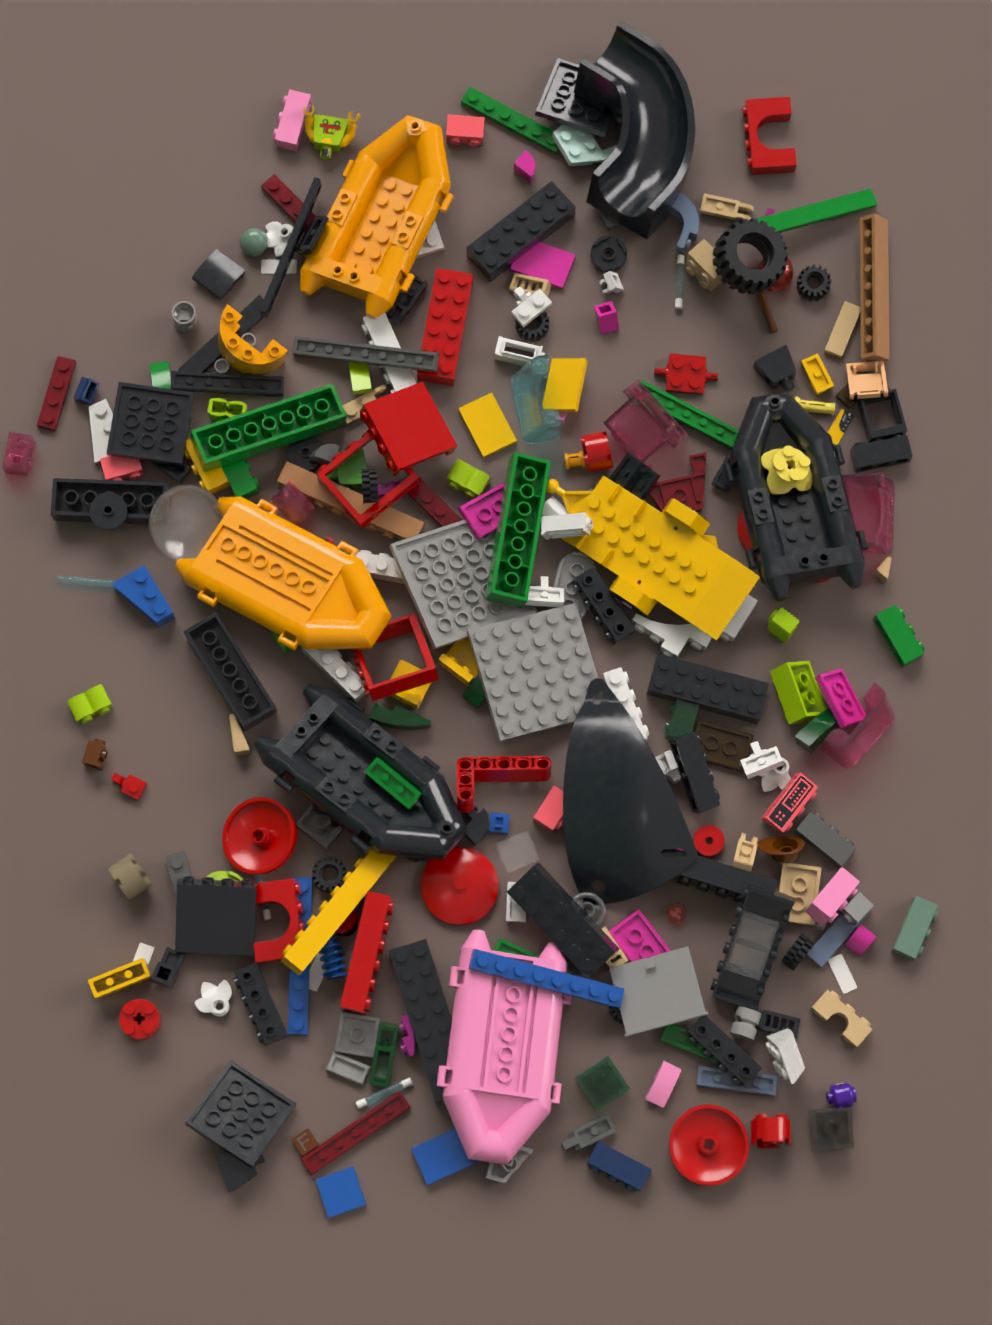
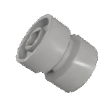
[172,301,198,333]
[730,1006,762,1041]

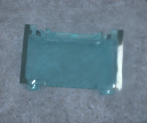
[511,354,562,444]

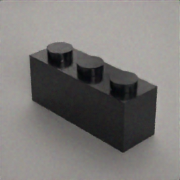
[850,434,913,473]

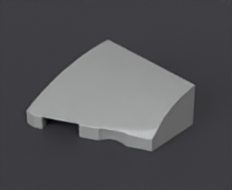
[484,1146,533,1183]

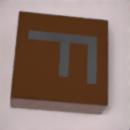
[292,1128,319,1156]

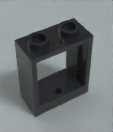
[857,388,907,443]

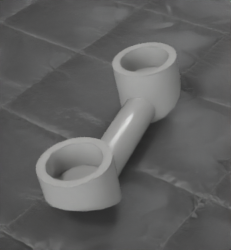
[214,333,256,374]

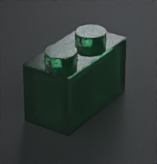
[664,699,700,739]

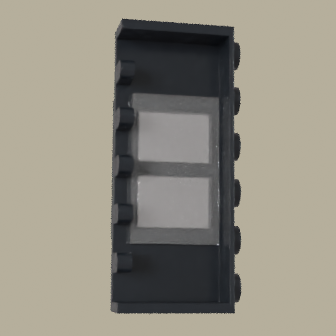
[710,882,795,1012]

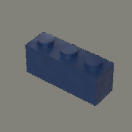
[587,1141,652,1193]

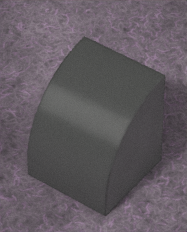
[308,444,340,465]

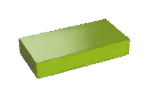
[349,362,372,395]

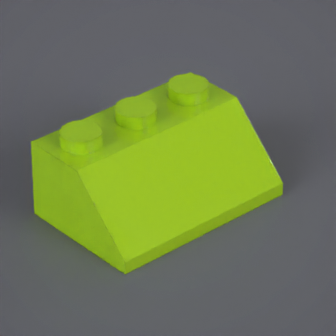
[770,660,827,725]

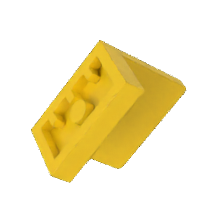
[438,638,479,687]
[390,660,432,710]

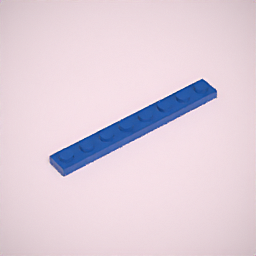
[288,877,313,1035]
[468,949,624,1009]

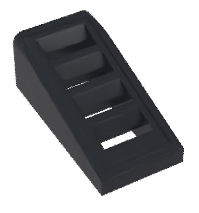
[758,1010,801,1039]

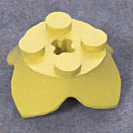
[761,446,812,495]

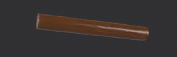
[756,291,778,333]

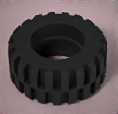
[712,218,788,295]

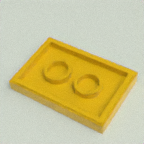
[541,358,588,412]
[458,393,517,458]

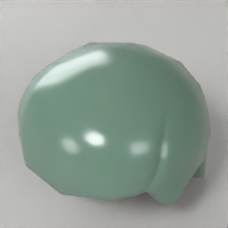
[240,228,268,257]

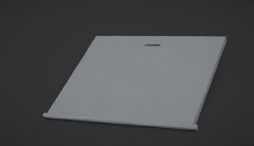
[609,946,708,1037]

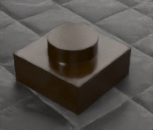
[836,383,858,409]

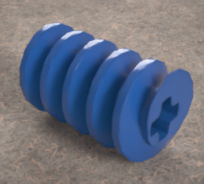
[318,937,348,980]

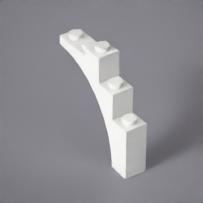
[632,595,758,658]

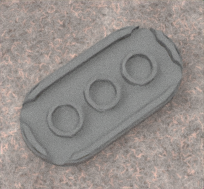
[549,551,596,621]

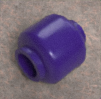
[826,1083,857,1110]

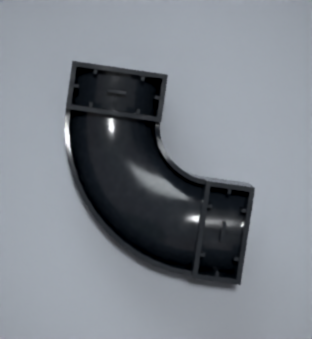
[574,21,695,240]

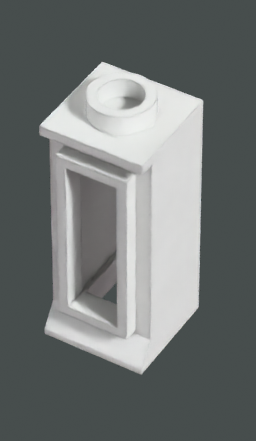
[494,336,545,369]
[541,513,593,540]

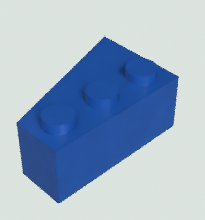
[111,565,175,627]

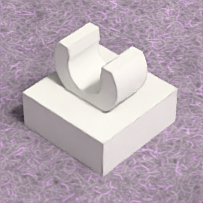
[599,271,624,294]

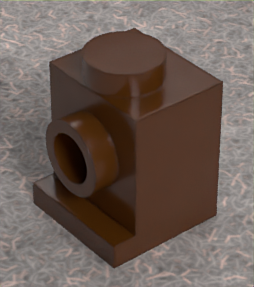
[82,739,108,771]

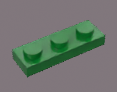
[365,757,422,809]

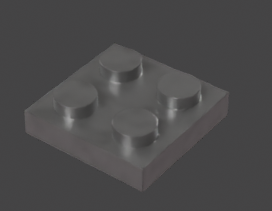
[334,1012,380,1058]

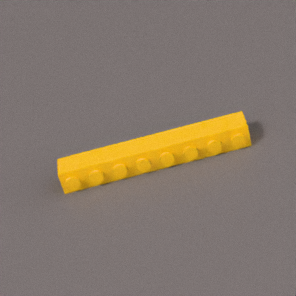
[281,849,396,976]

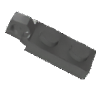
[561,1113,617,1151]

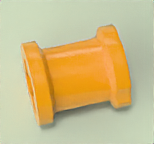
[564,451,585,470]

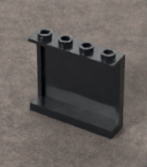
[175,876,258,956]

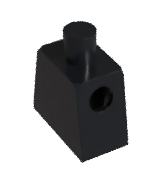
[753,345,797,392]
[214,1153,265,1192]

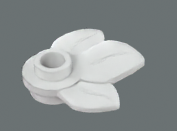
[265,222,293,257]
[758,757,791,792]
[194,980,232,1017]

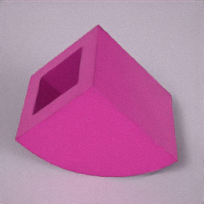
[514,150,535,183]
[594,301,619,334]
[844,925,876,957]

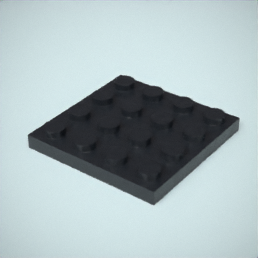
[535,58,614,138]
[106,382,194,466]
[185,1060,296,1169]

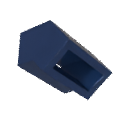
[73,377,100,405]

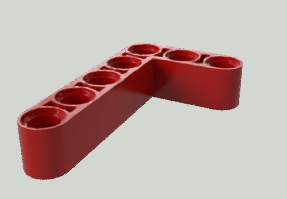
[456,756,552,813]

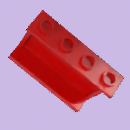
[360,381,457,477]

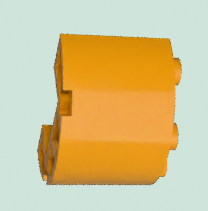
[218,304,288,375]

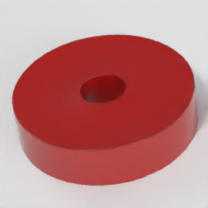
[693,825,725,857]

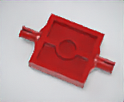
[654,353,718,395]

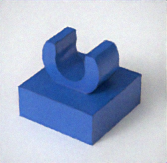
[488,812,510,834]

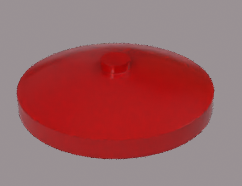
[222,797,297,875]
[421,847,499,926]
[669,1104,749,1186]

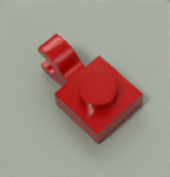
[111,772,147,801]

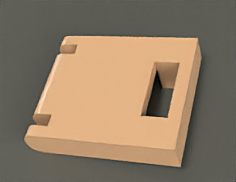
[846,361,888,400]

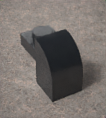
[463,805,490,847]
[151,947,186,989]

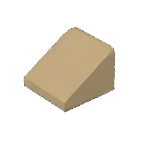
[875,556,891,583]

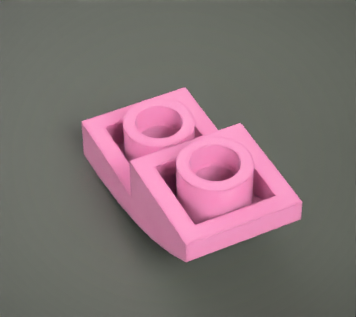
[646,1061,681,1108]

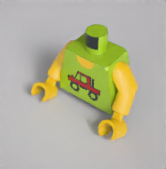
[303,105,360,160]

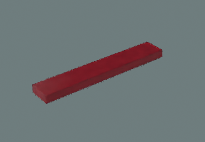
[300,1091,411,1176]

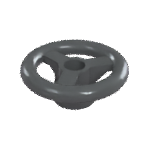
[573,892,606,926]

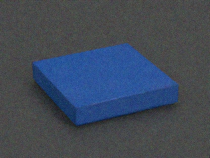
[316,1166,367,1218]

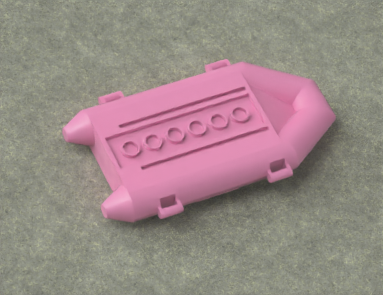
[436,930,572,1165]

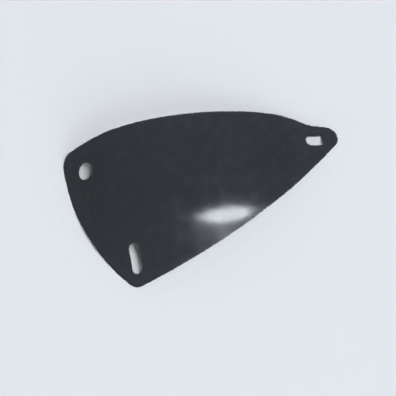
[563,678,697,905]

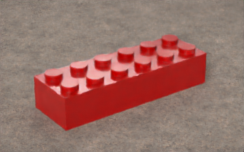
[417,268,473,386]
[340,891,394,1016]

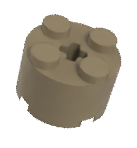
[108,853,153,900]

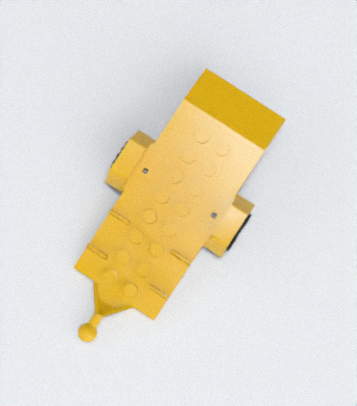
[546,475,760,641]

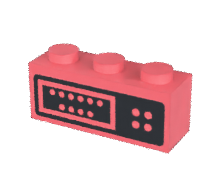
[761,772,818,833]

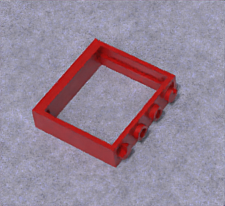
[317,430,419,529]
[350,613,439,701]

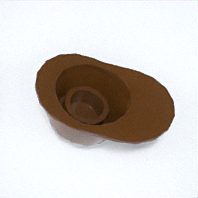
[758,836,805,863]

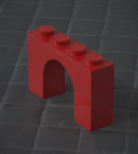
[742,97,797,175]
[253,878,306,965]

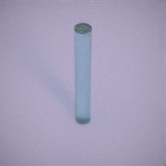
[58,575,116,588]

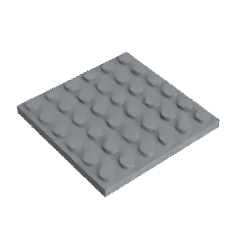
[389,519,538,650]
[467,603,602,742]

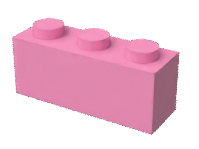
[273,89,312,152]
[805,867,860,927]

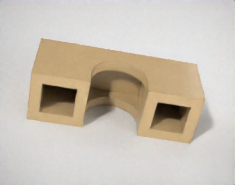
[810,989,872,1049]

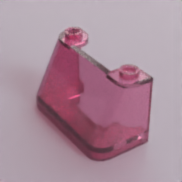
[842,472,895,554]
[819,683,895,770]

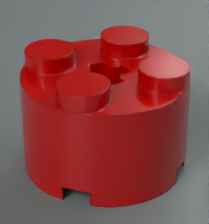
[580,431,614,472]
[119,999,162,1041]
[750,1114,791,1149]

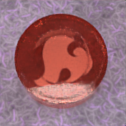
[667,903,687,924]

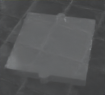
[496,831,540,873]

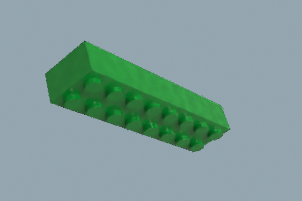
[190,383,347,472]
[485,452,551,608]

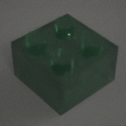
[574,1056,630,1113]

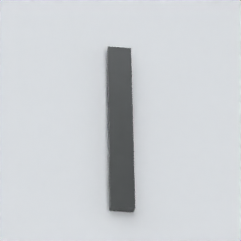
[292,336,440,373]

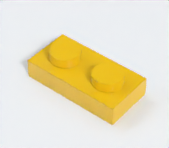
[800,353,834,395]

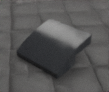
[295,216,329,255]
[192,249,246,300]
[609,452,660,500]

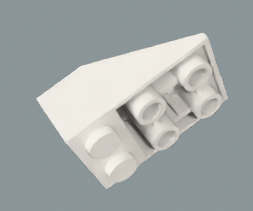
[765,1028,805,1084]

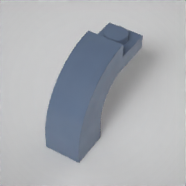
[669,193,699,255]

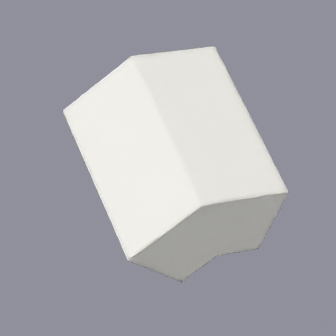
[542,496,568,516]

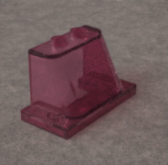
[603,379,688,462]

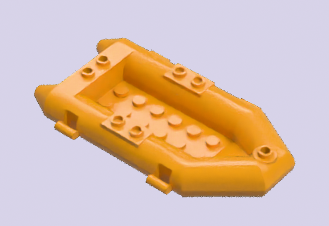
[300,115,454,320]
[175,497,392,651]

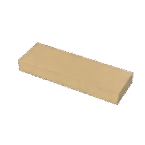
[824,301,860,358]

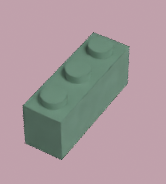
[891,895,939,961]

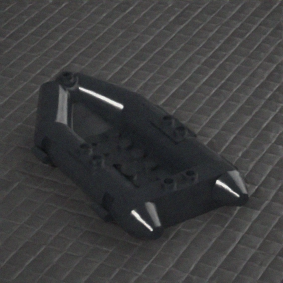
[723,392,868,602]
[254,684,467,860]

